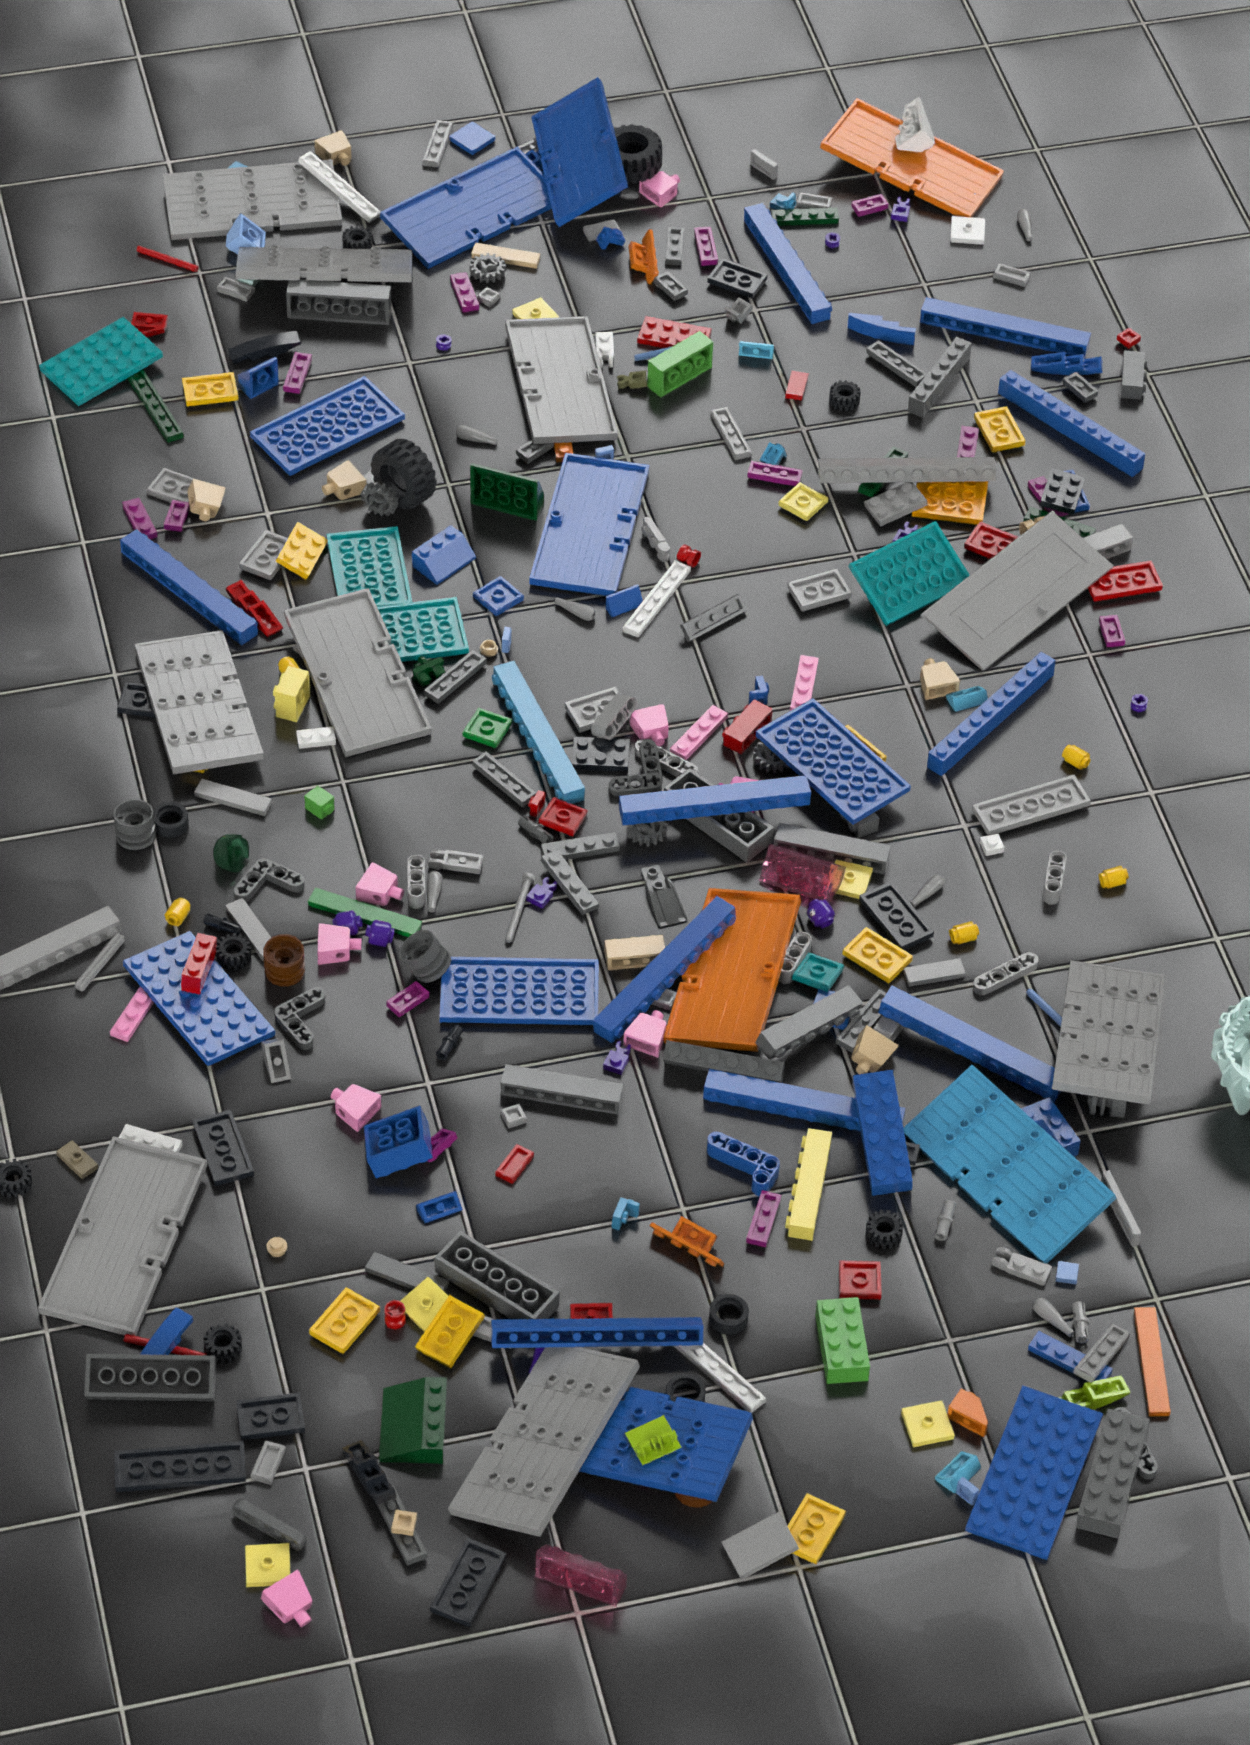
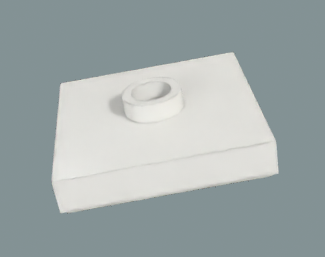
[950,216,985,245]

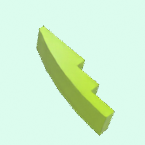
[1059,1375,1130,1410]

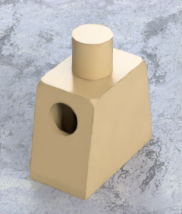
[315,130,351,166]
[322,460,366,500]
[187,479,225,521]
[920,658,960,700]
[851,1025,898,1074]

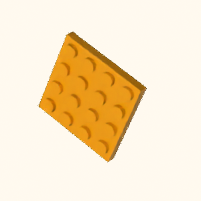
[912,481,988,525]

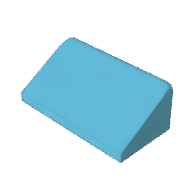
[739,341,774,359]
[946,686,988,712]
[934,1451,981,1493]

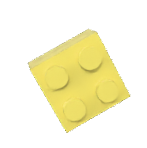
[273,666,310,722]

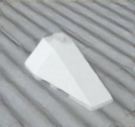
[896,97,935,152]

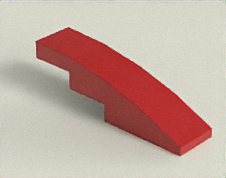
[226,580,283,637]

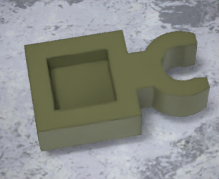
[617,370,647,389]

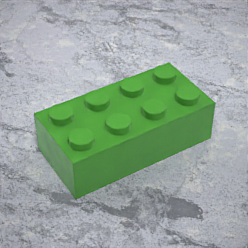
[647,331,713,397]
[815,1297,870,1384]

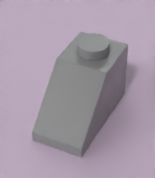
[261,1038,291,1083]

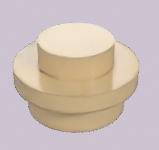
[480,640,498,657]
[267,1237,287,1257]

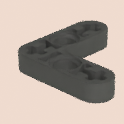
[608,739,663,796]
[234,858,305,902]
[275,987,326,1050]

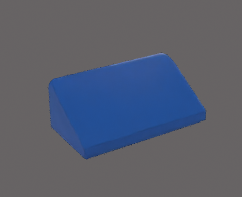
[606,584,643,617]
[416,1191,463,1224]

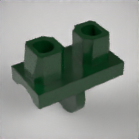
[411,656,445,687]

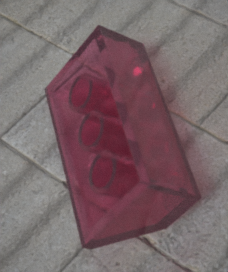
[759,844,846,902]
[536,1544,627,1607]

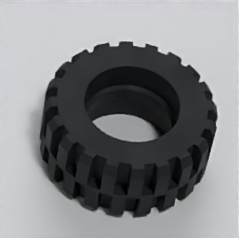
[614,124,662,184]
[371,439,437,510]

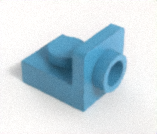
[770,192,796,210]
[760,442,787,465]
[612,1197,640,1230]

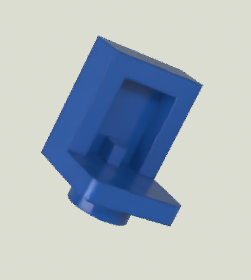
[596,227,626,250]
[748,675,769,704]

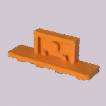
[628,229,659,284]
[650,1216,725,1267]

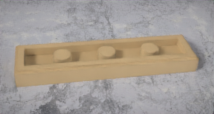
[471,243,541,269]

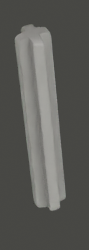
[74,933,125,991]

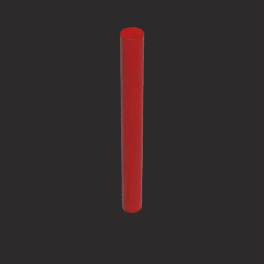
[137,246,199,272]
[124,1334,207,1356]

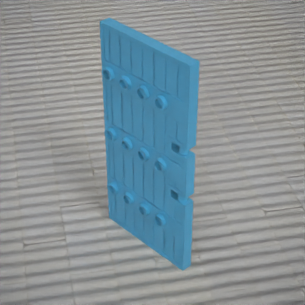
[903,1065,1117,1264]

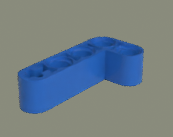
[707,1132,780,1196]

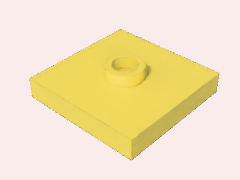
[512,298,559,319]
[778,482,828,521]
[826,860,873,899]
[401,1277,448,1332]
[901,1400,955,1447]
[245,1543,290,1587]

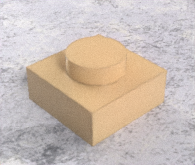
[391,1510,417,1536]

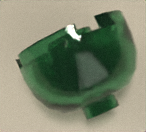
[213,833,249,872]

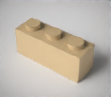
[604,935,665,970]

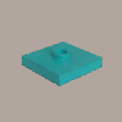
[792,952,844,992]

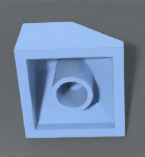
[226,214,266,255]

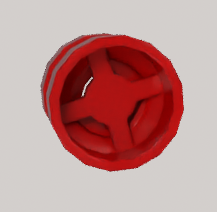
[677,544,701,568]
[384,1300,406,1329]

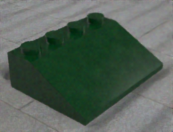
[470,463,544,521]
[379,1377,447,1464]

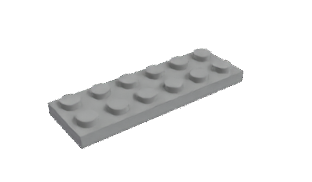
[972,775,1091,836]

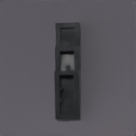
[228,331,301,365]
[342,1440,397,1505]

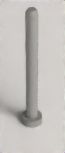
[505,872,535,943]

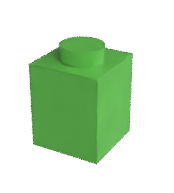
[304,785,335,820]

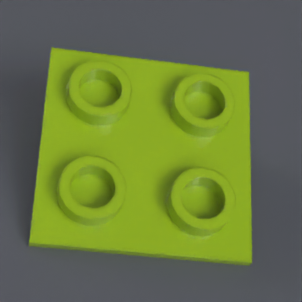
[625,1415,682,1466]

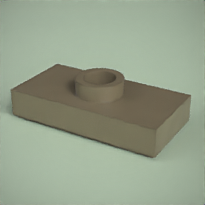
[56,1140,98,1179]

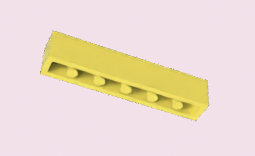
[785,1128,832,1241]

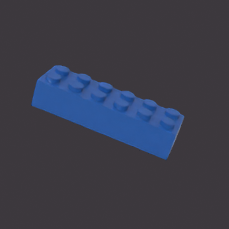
[853,1070,913,1196]

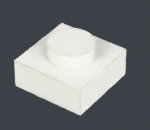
[980,834,1004,856]

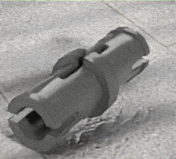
[518,815,553,844]

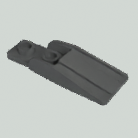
[641,865,688,928]

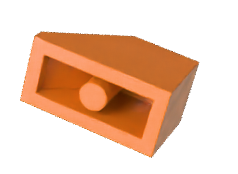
[947,1388,988,1437]

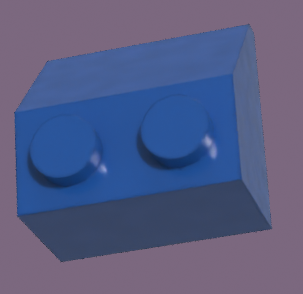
[238,357,279,399]

